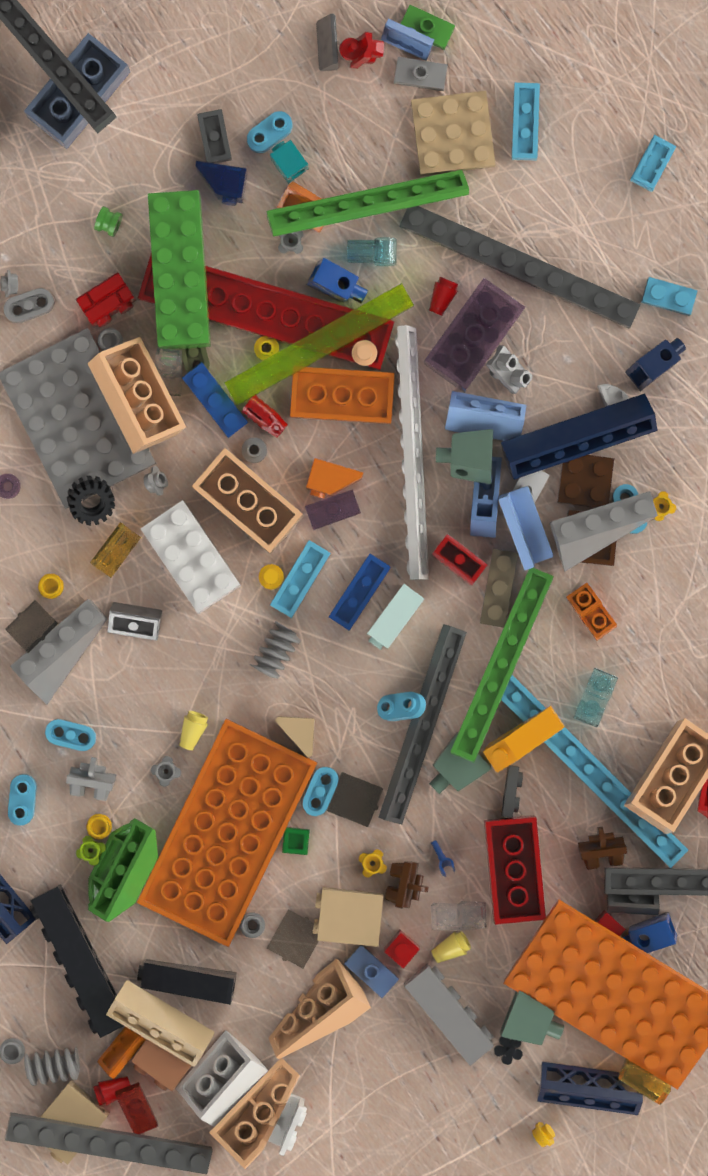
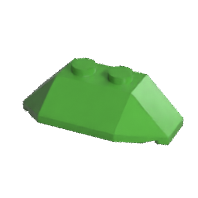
[88,818,158,922]

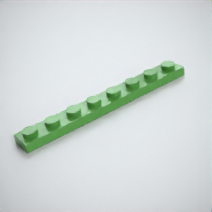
[266,170,469,237]
[450,568,554,763]

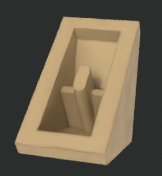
[275,716,315,758]

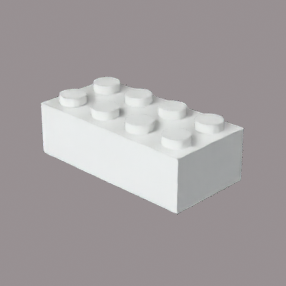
[141,500,241,614]

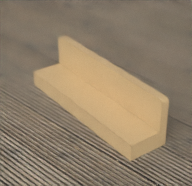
[106,980,214,1067]

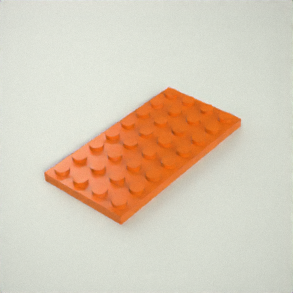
[137,718,318,947]
[503,899,708,1090]

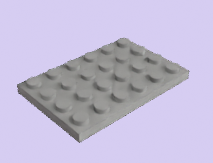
[0,328,156,509]

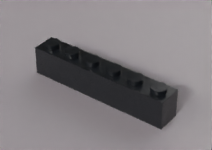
[30,884,124,1038]

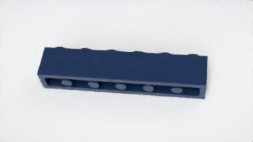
[501,393,658,480]

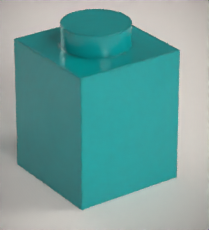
[270,140,309,184]

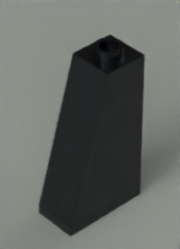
[137,959,237,1005]

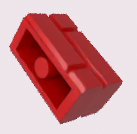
[75,272,136,328]
[431,534,488,586]

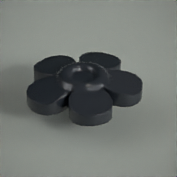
[494,1036,523,1065]

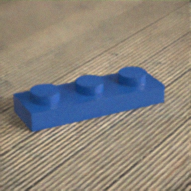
[181,362,248,438]
[329,554,391,631]

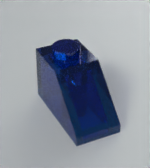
[195,161,247,206]

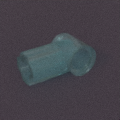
[347,237,397,266]

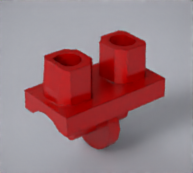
[339,32,384,69]

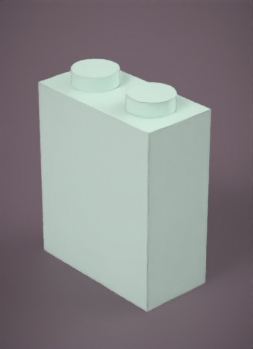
[367,584,424,650]

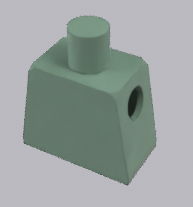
[436,429,493,484]
[429,732,492,794]
[500,991,564,1045]

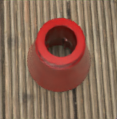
[429,277,458,316]
[93,1076,132,1106]

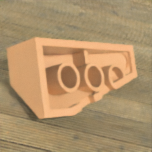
[269,959,371,1059]
[209,1058,300,1169]

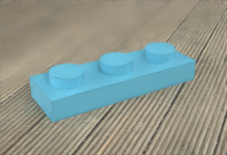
[512,82,540,161]
[270,540,331,618]

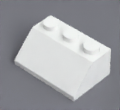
[175,1030,268,1127]

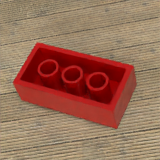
[484,815,546,925]

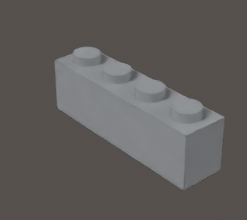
[404,964,494,1066]

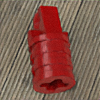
[241,394,288,438]

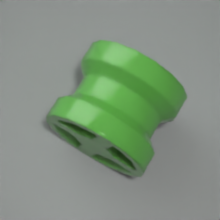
[94,206,123,237]

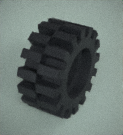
[67,476,115,526]

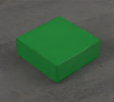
[282,827,310,855]

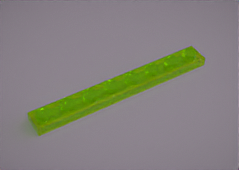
[224,283,414,406]

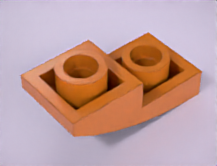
[566,582,617,641]

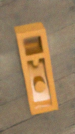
[483,705,565,773]

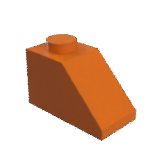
[306,458,364,499]

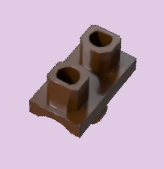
[578,826,628,870]
[385,861,429,909]

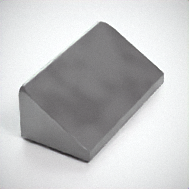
[316,14,339,71]
[107,602,162,641]

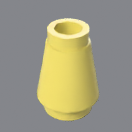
[179,711,208,750]
[431,931,471,963]

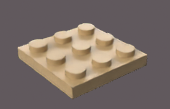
[411,91,496,176]

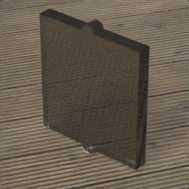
[5,600,58,653]
[327,772,383,827]
[267,909,319,969]

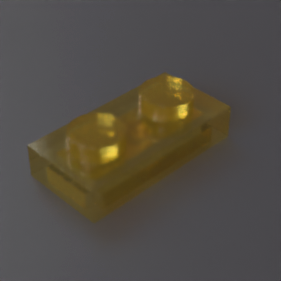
[90,522,141,578]

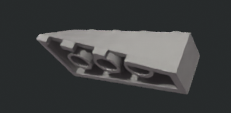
[549,491,658,572]
[10,599,107,705]

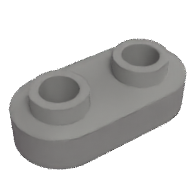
[4,288,54,323]

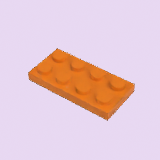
[290,366,395,424]

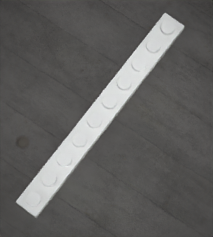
[395,325,429,580]

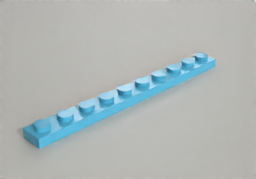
[501,675,688,868]

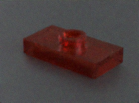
[115,1082,159,1134]

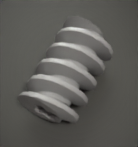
[250,621,300,679]
[24,1047,80,1086]

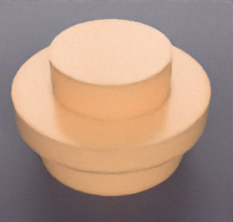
[352,340,377,366]

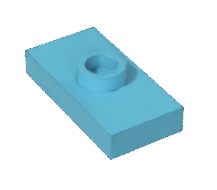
[630,135,676,192]

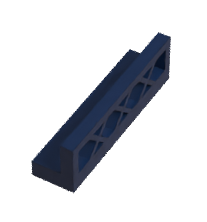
[0,874,36,944]
[537,1062,643,1116]

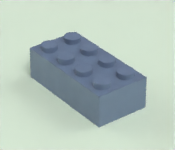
[24,33,130,149]

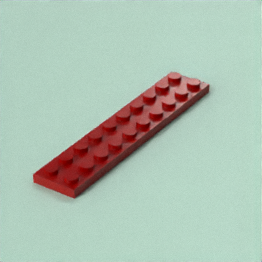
[138,252,395,371]

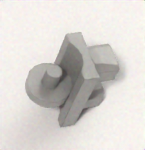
[486,345,533,394]
[66,757,116,801]

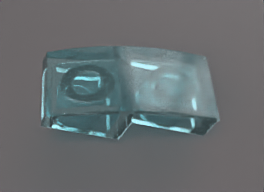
[573,668,618,728]

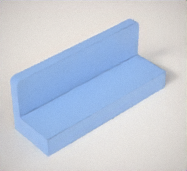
[445,391,526,441]
[498,486,553,570]

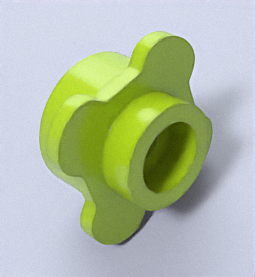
[76,835,106,866]

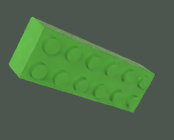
[148,190,211,350]

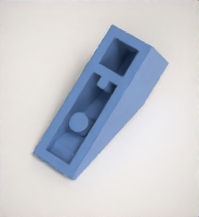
[470,457,502,538]

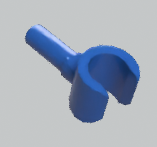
[431,840,455,877]

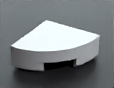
[597,384,629,407]

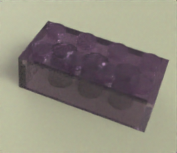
[424,278,525,393]

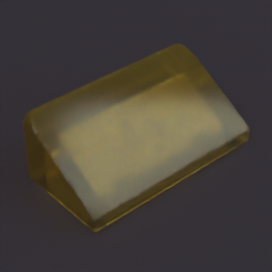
[618,1058,671,1105]

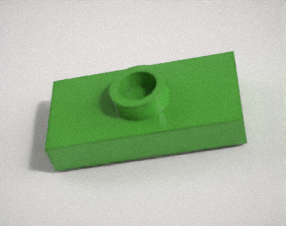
[401,5,455,50]

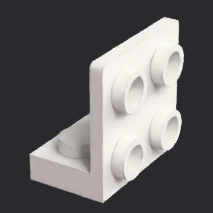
[268,1093,307,1156]

